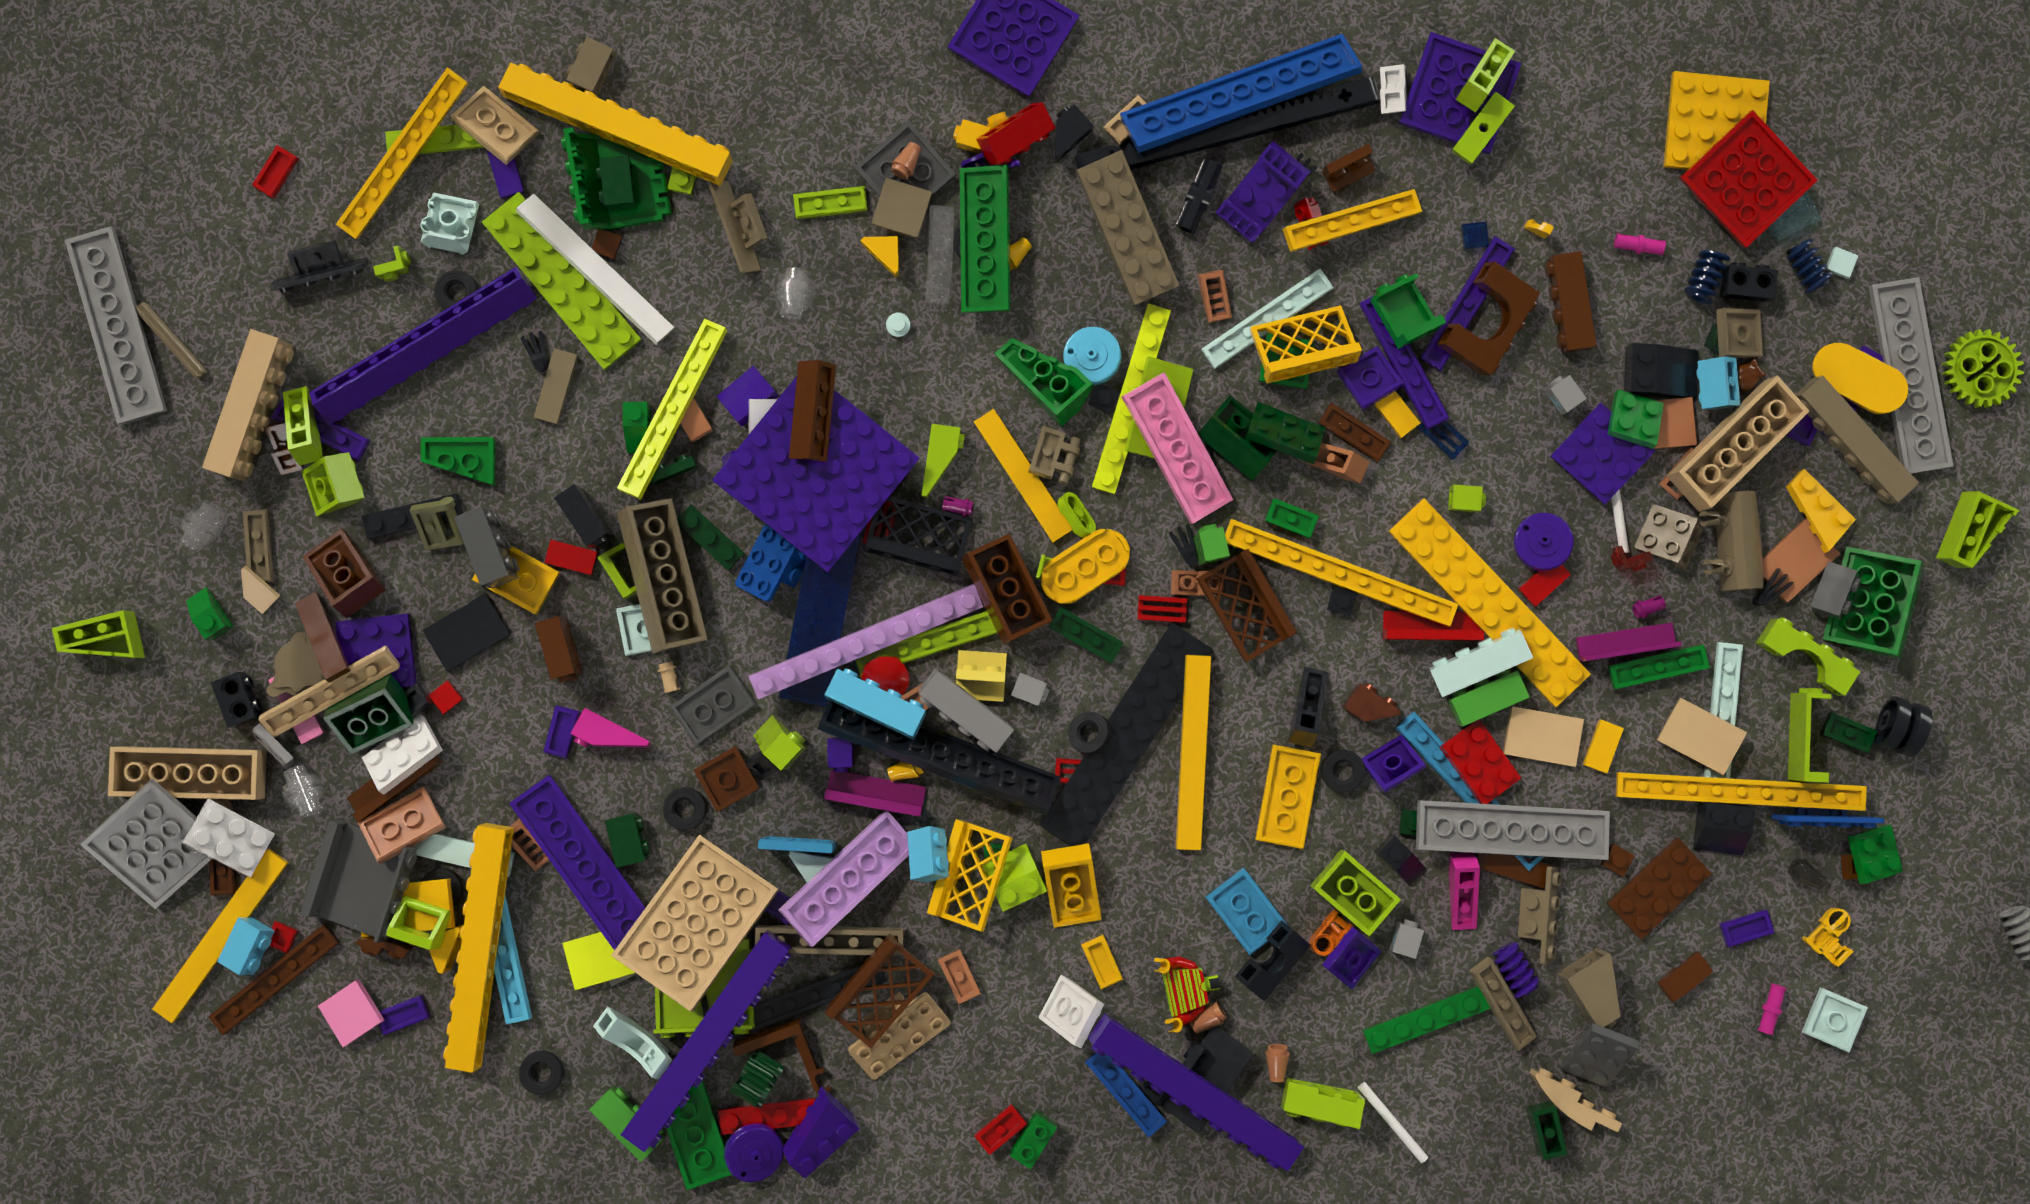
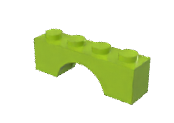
[1756,617,1861,696]

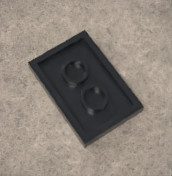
[422,593,511,672]

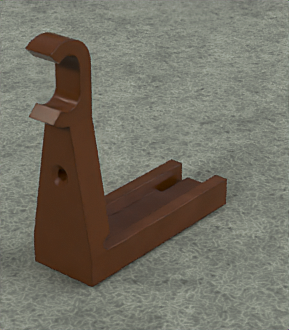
[732,1018,832,1094]

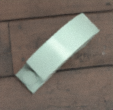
[593,1006,673,1080]

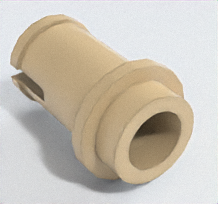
[658,661,680,693]

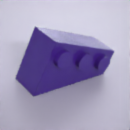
[783,1086,860,1178]

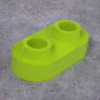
[1058,492,1096,538]

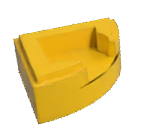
[1524,219,1554,239]

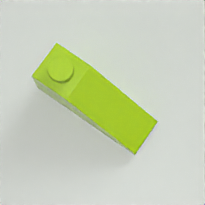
[1456,38,1515,112]
[283,386,323,466]
[922,424,965,498]

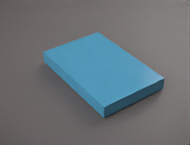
[758,836,836,853]
[1205,867,1287,955]

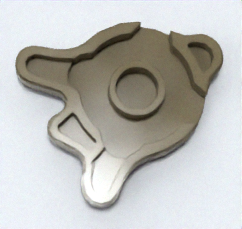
[267,632,324,698]

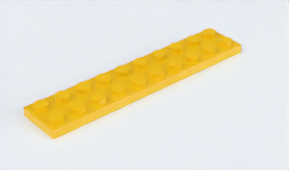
[1388,498,1591,707]

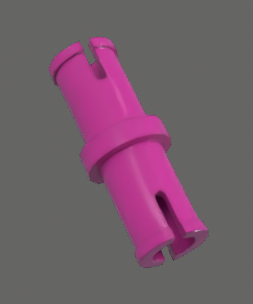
[1614,233,1666,256]
[1758,983,1787,1035]

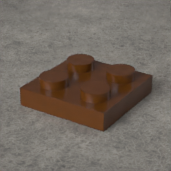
[693,746,760,812]

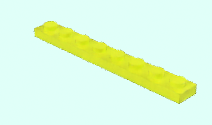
[1092,304,1171,495]
[617,319,727,500]

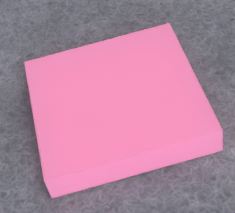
[318,979,385,1047]

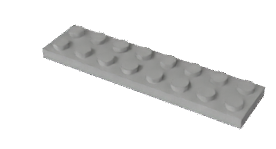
[65,226,167,425]
[1868,277,1953,474]
[1416,800,1610,860]

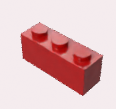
[976,102,1055,165]

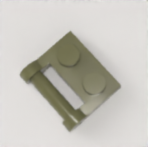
[410,497,464,551]

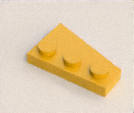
[1786,469,1856,553]

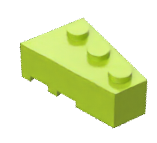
[1936,491,2020,568]
[52,610,145,658]
[753,715,807,770]
[1281,1078,1365,1129]

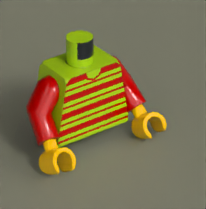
[1154,956,1221,1033]

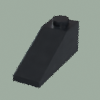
[1288,667,1328,748]

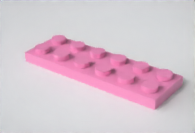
[1121,372,1233,524]

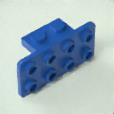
[735,523,810,602]
[1772,807,1884,828]

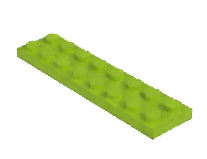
[482,192,642,370]

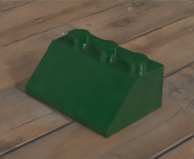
[1198,395,1278,481]
[323,673,414,755]

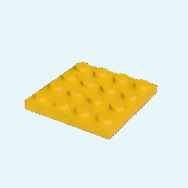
[1663,71,1770,170]

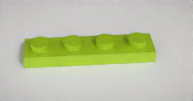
[385,124,485,154]

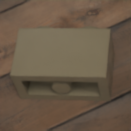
[566,37,617,96]

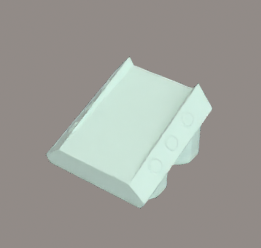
[420,193,479,255]

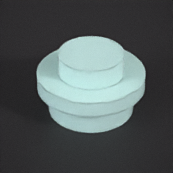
[886,313,910,337]

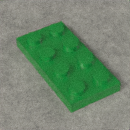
[666,1080,732,1190]

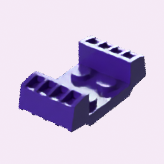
[1216,141,1311,245]

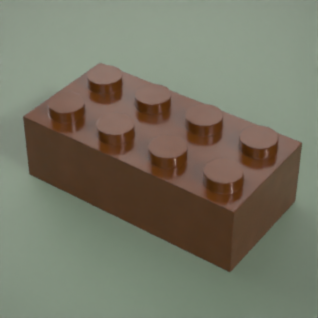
[961,533,1052,645]

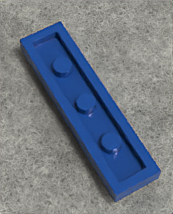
[1085,1052,1167,1138]

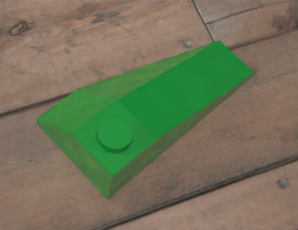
[994,338,1093,427]

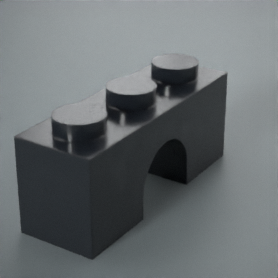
[1235,920,1311,1001]

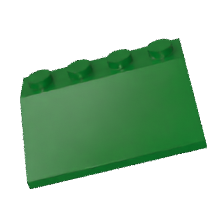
[1823,546,1925,659]

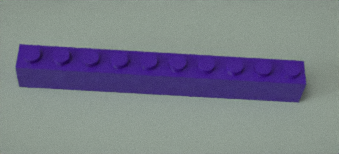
[309,266,537,425]
[621,930,791,1152]
[1088,1013,1304,1171]

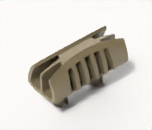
[1699,491,1763,592]

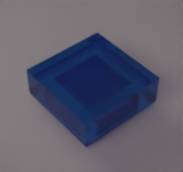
[1461,222,1489,249]

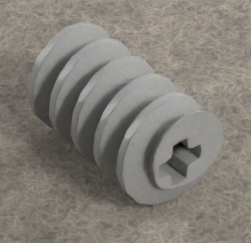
[1998,905,2030,961]

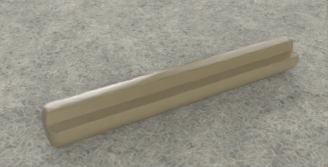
[136,302,207,379]

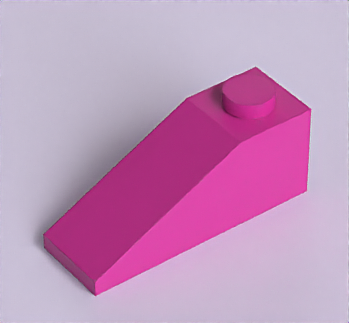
[570,708,652,748]
[1449,852,1480,930]

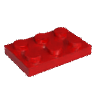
[1439,719,1521,804]

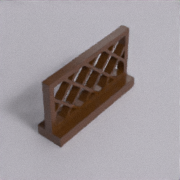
[1196,549,1297,663]
[825,933,934,1048]

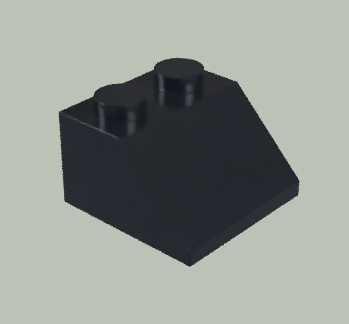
[1693,801,1755,855]

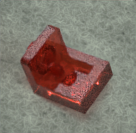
[1611,546,1653,572]

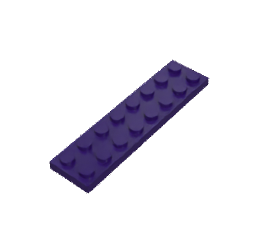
[509,775,646,951]

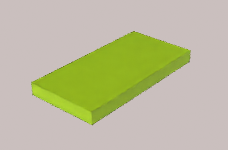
[1125,357,1193,459]

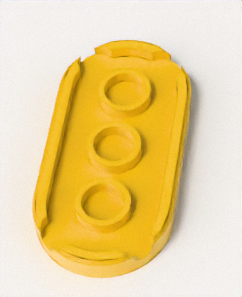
[1812,343,1908,414]
[1041,529,1130,604]

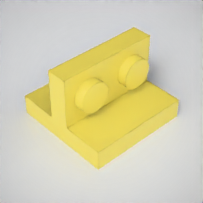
[956,650,1007,702]

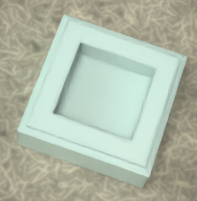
[1825,247,1858,279]

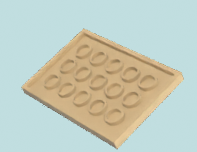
[611,835,779,1013]

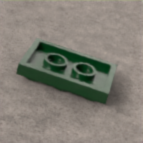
[1245,402,1325,464]

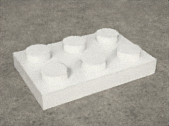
[362,714,443,795]
[182,799,275,877]
[1038,975,1104,1048]

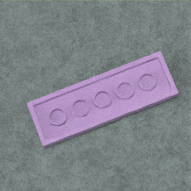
[779,810,909,947]

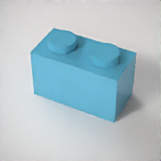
[1697,357,1740,410]
[907,826,949,883]
[217,917,275,975]

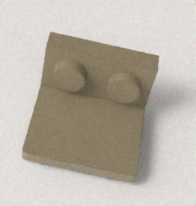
[1635,504,1705,571]

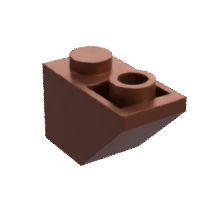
[1341,683,1401,721]

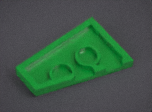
[421,437,495,486]

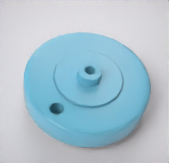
[1063,327,1122,385]

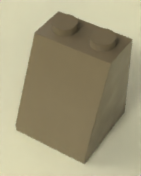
[1556,948,1620,1029]

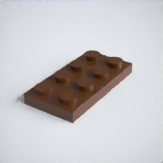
[1606,837,1712,940]

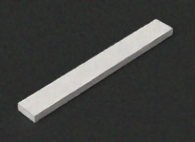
[516,194,674,345]

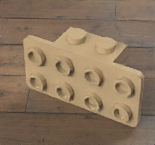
[848,992,951,1079]

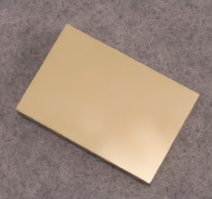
[451,86,539,165]
[1656,698,1747,775]
[1503,706,1584,767]

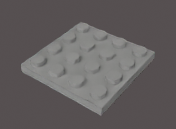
[80,778,212,909]

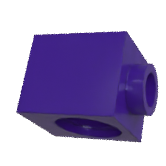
[827,737,854,772]

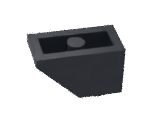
[1054,104,1094,163]
[1374,834,1426,886]

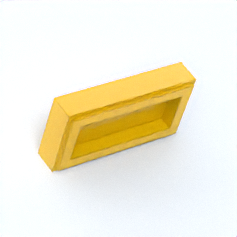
[1374,391,1420,439]
[1582,719,1624,773]
[1081,935,1123,990]

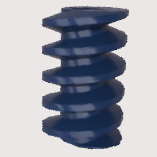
[1786,238,1832,294]
[1684,250,1730,304]

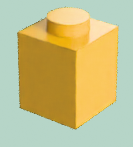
[953,119,991,154]

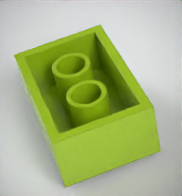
[1310,849,1401,937]

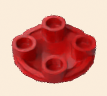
[861,656,909,695]

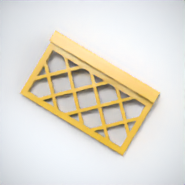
[1250,306,1362,384]
[927,819,1013,932]

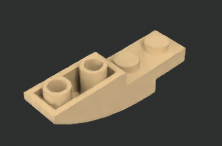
[1530,1068,1622,1132]

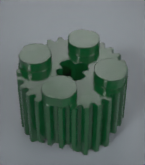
[730,1050,784,1108]

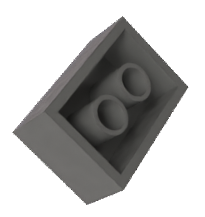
[454,506,520,589]

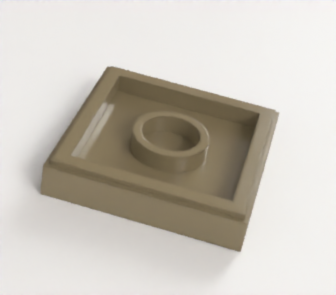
[871,178,932,239]
[1716,308,1763,358]

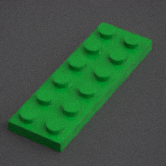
[959,165,1011,314]

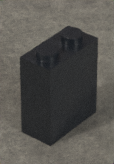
[554,484,615,550]

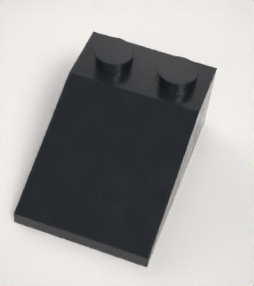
[1624,343,1698,398]

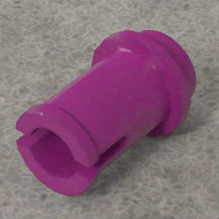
[942,495,974,517]
[1632,595,1666,619]

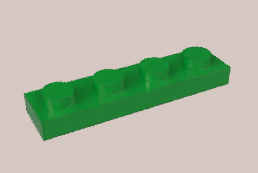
[1608,644,1710,689]

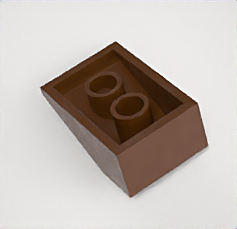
[302,528,386,618]

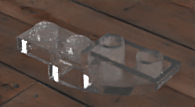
[925,205,954,304]

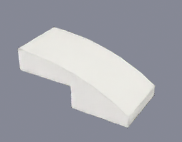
[1380,64,1406,114]

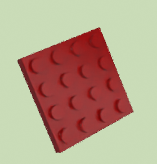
[1679,110,1818,248]

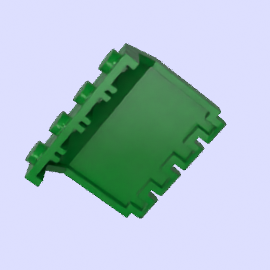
[561,127,672,230]

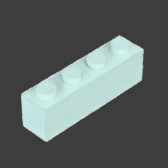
[1429,628,1533,697]

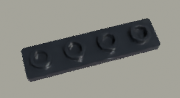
[270,240,368,292]

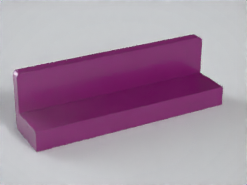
[1575,622,1682,661]
[824,770,926,816]

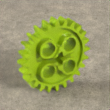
[1942,329,2024,408]

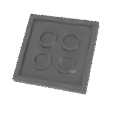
[854,120,956,197]

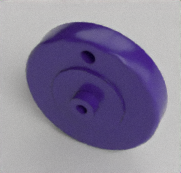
[1513,513,1574,571]
[724,1123,784,1182]

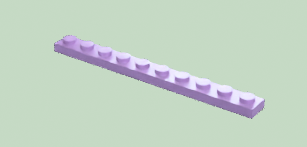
[748,584,983,699]

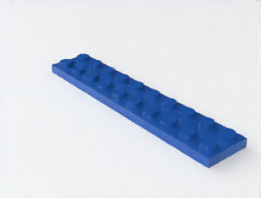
[1120,34,1362,153]

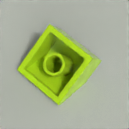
[301,452,364,517]
[983,843,1047,912]

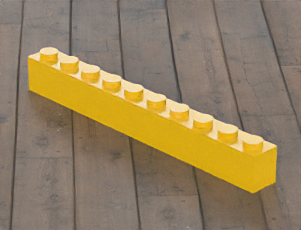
[498,62,733,186]
[443,823,514,1073]

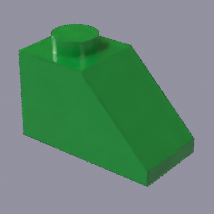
[623,402,651,453]
[186,587,234,640]

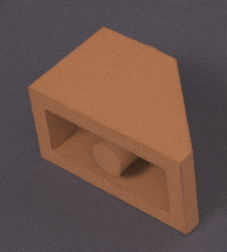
[1308,443,1369,484]

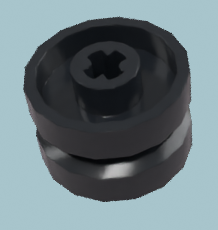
[1874,696,1933,757]

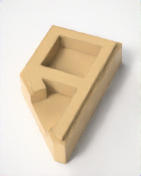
[241,565,280,614]

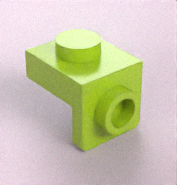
[373,245,411,282]

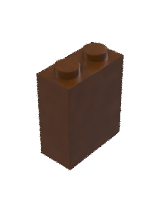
[535,616,583,683]

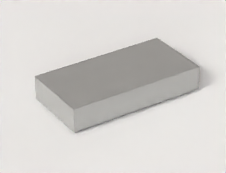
[253,723,294,769]

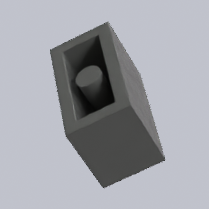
[1810,561,1861,620]

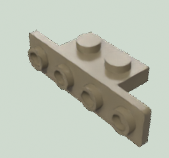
[709,181,768,274]
[1518,866,1562,965]

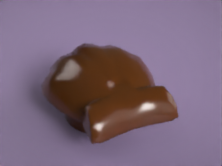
[1737,358,1766,392]

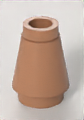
[891,142,922,180]
[1190,1002,1227,1034]
[1265,1044,1290,1082]

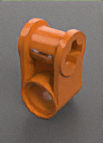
[1309,909,1354,956]

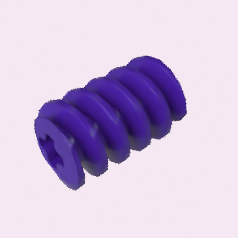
[1492,942,1539,999]

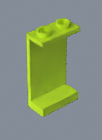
[1788,688,1831,783]

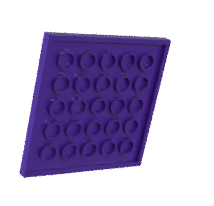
[712,376,920,573]

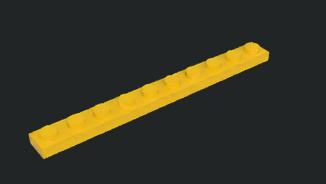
[1225,519,1458,627]
[1616,772,1867,811]

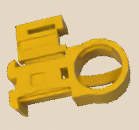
[1802,907,1854,967]

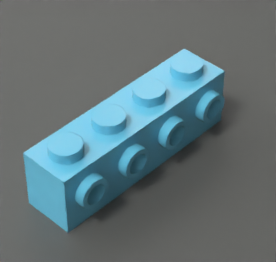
[824,668,926,740]

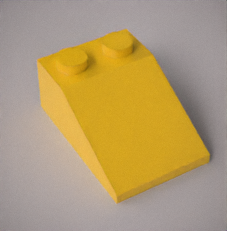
[1041,843,1102,928]

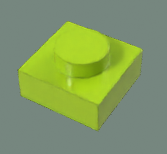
[667,167,697,196]

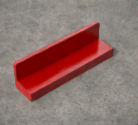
[1383,611,1484,641]

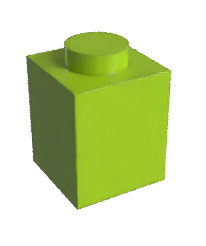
[1448,485,1486,513]

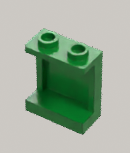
[1370,273,1446,350]

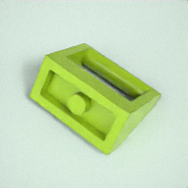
[598,543,637,599]
[386,896,450,950]

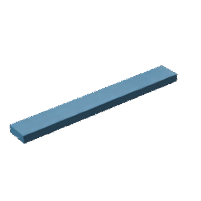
[1395,712,1544,871]

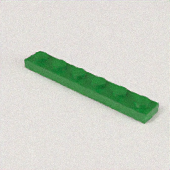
[1362,986,1491,1054]

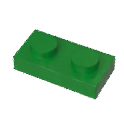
[1264,498,1319,539]

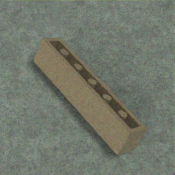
[1795,375,1919,504]
[755,925,904,956]

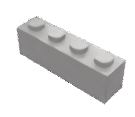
[918,668,1014,752]

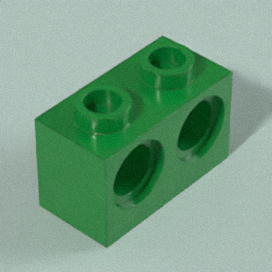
[1010,1110,1057,1170]

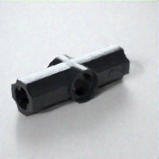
[1176,159,1223,234]

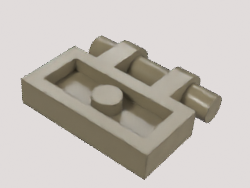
[1028,426,1081,485]

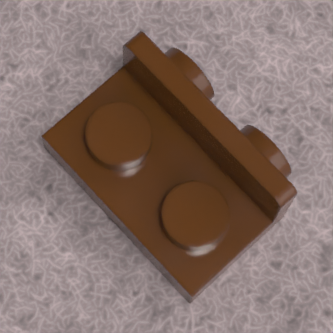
[1322,144,1375,192]

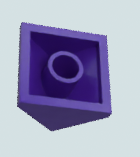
[1361,735,1427,793]

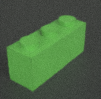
[1193,524,1230,565]
[1447,669,1529,726]
[589,1085,665,1162]

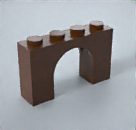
[1436,261,1540,375]

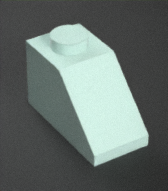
[789,851,833,882]

